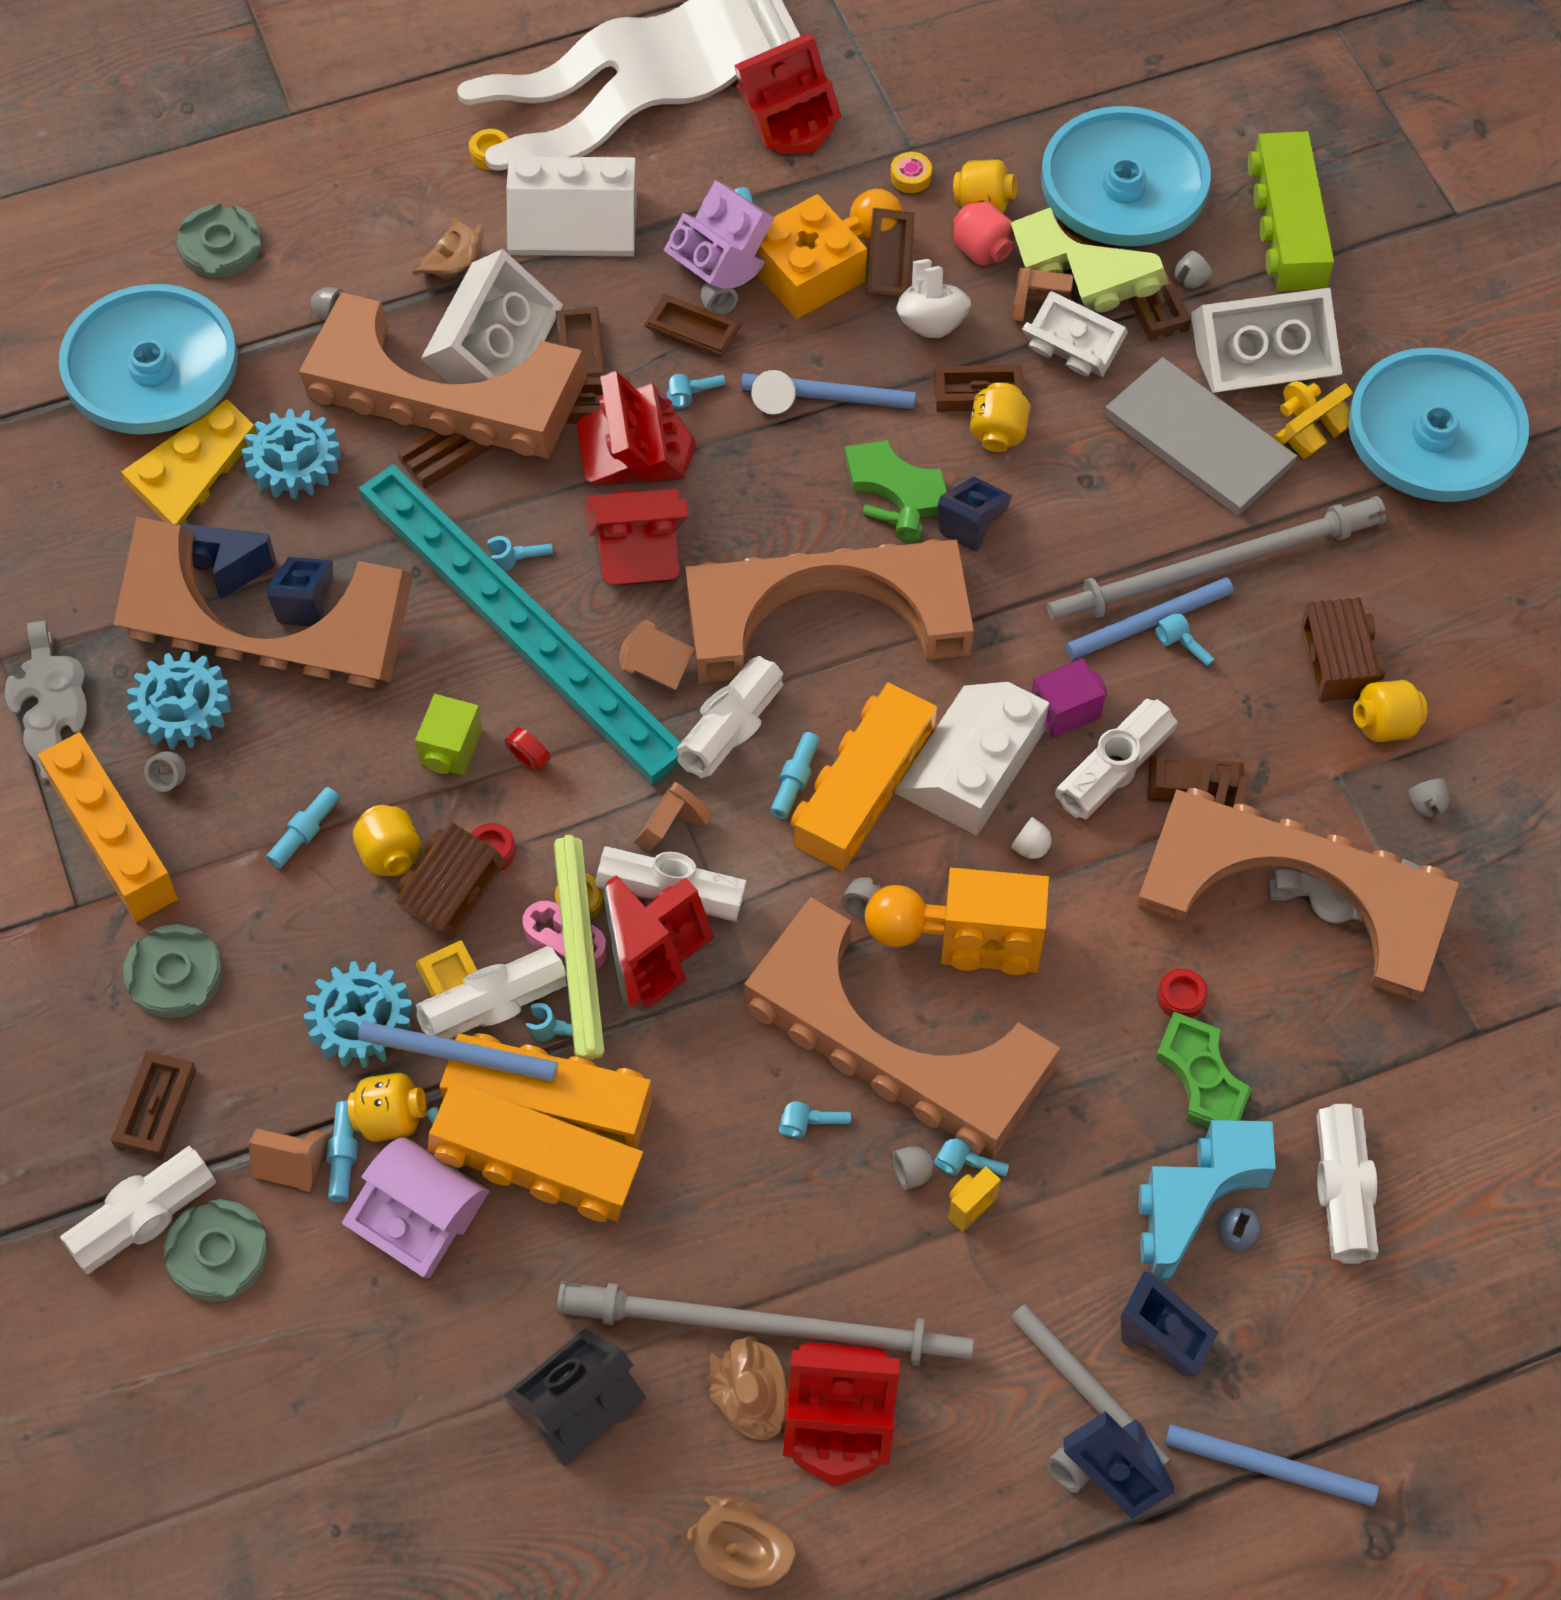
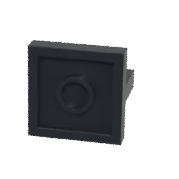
[503,1329,646,1466]

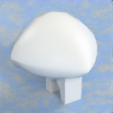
[896,259,971,338]

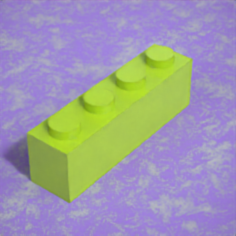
[1248,131,1334,292]

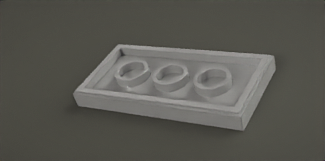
[1104,357,1297,516]

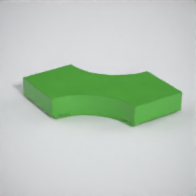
[844,440,947,518]
[1156,1012,1252,1129]

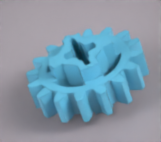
[242,409,341,499]
[127,652,231,749]
[304,961,414,1068]

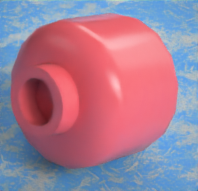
[952,201,1015,266]

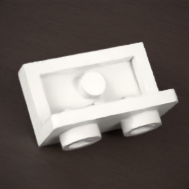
[1022,291,1128,378]

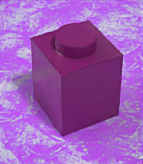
[1032,658,1107,739]

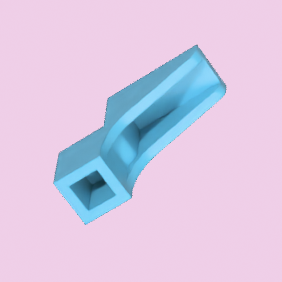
[1138,1120,1276,1282]

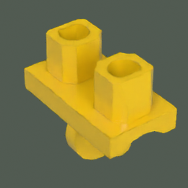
[1272,381,1353,460]

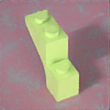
[1011,207,1169,312]

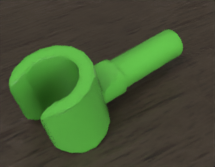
[863,504,922,543]

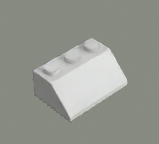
[506,156,637,256]
[421,249,563,384]
[1191,288,1342,393]
[895,682,1049,836]

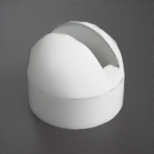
[1010,817,1052,859]

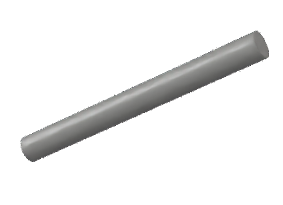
[1011,1304,1171,1467]

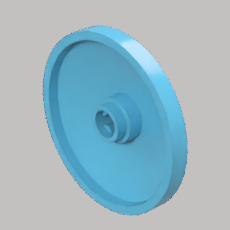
[1041,106,1211,246]
[59,284,238,434]
[1348,348,1529,502]

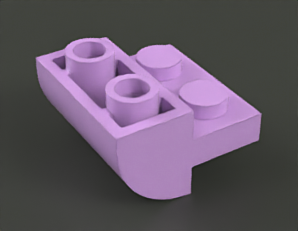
[663,180,775,289]
[342,1137,490,1278]

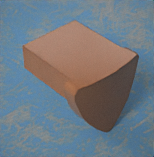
[1011,268,1073,322]
[619,620,695,690]
[634,782,713,853]
[249,1128,331,1192]

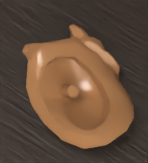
[412,217,484,280]
[707,1336,788,1442]
[686,1496,796,1588]

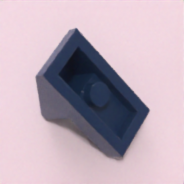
[938,477,1013,551]
[180,524,276,597]
[267,557,333,626]
[1121,1272,1218,1376]
[1063,1411,1175,1519]

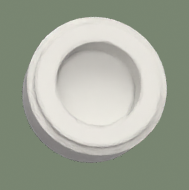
[751,370,796,415]

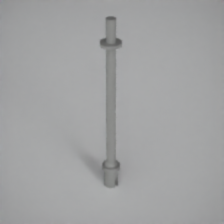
[1047,496,1386,620]
[557,1281,974,1366]

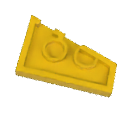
[121,399,256,525]

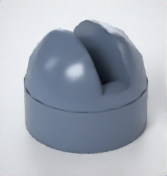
[1218,1207,1261,1252]

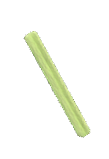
[554,835,604,1061]

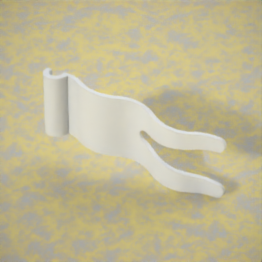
[457,0,800,171]

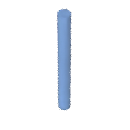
[741,373,916,409]
[1065,577,1234,660]
[358,1021,558,1082]
[1164,1424,1379,1507]

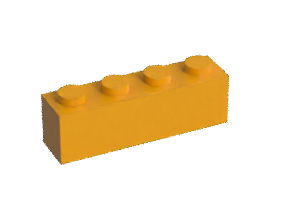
[791,682,937,872]
[37,732,179,923]
[439,1033,653,1149]
[427,1080,643,1222]

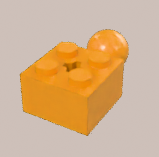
[756,189,903,319]
[865,867,1049,975]

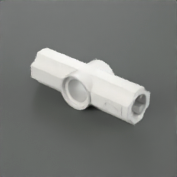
[676,656,783,778]
[1055,699,1178,820]
[595,846,746,922]
[416,946,567,1039]
[1316,1104,1379,1264]
[60,1146,216,1275]

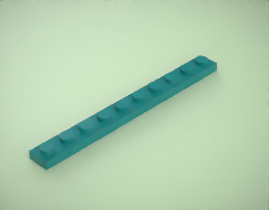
[358,464,681,786]

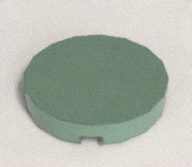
[176,204,262,278]
[123,924,223,1019]
[164,1199,269,1303]

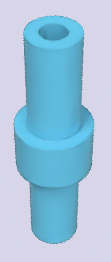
[770,732,820,819]
[266,787,340,869]
[326,1101,358,1203]

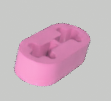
[522,901,607,971]

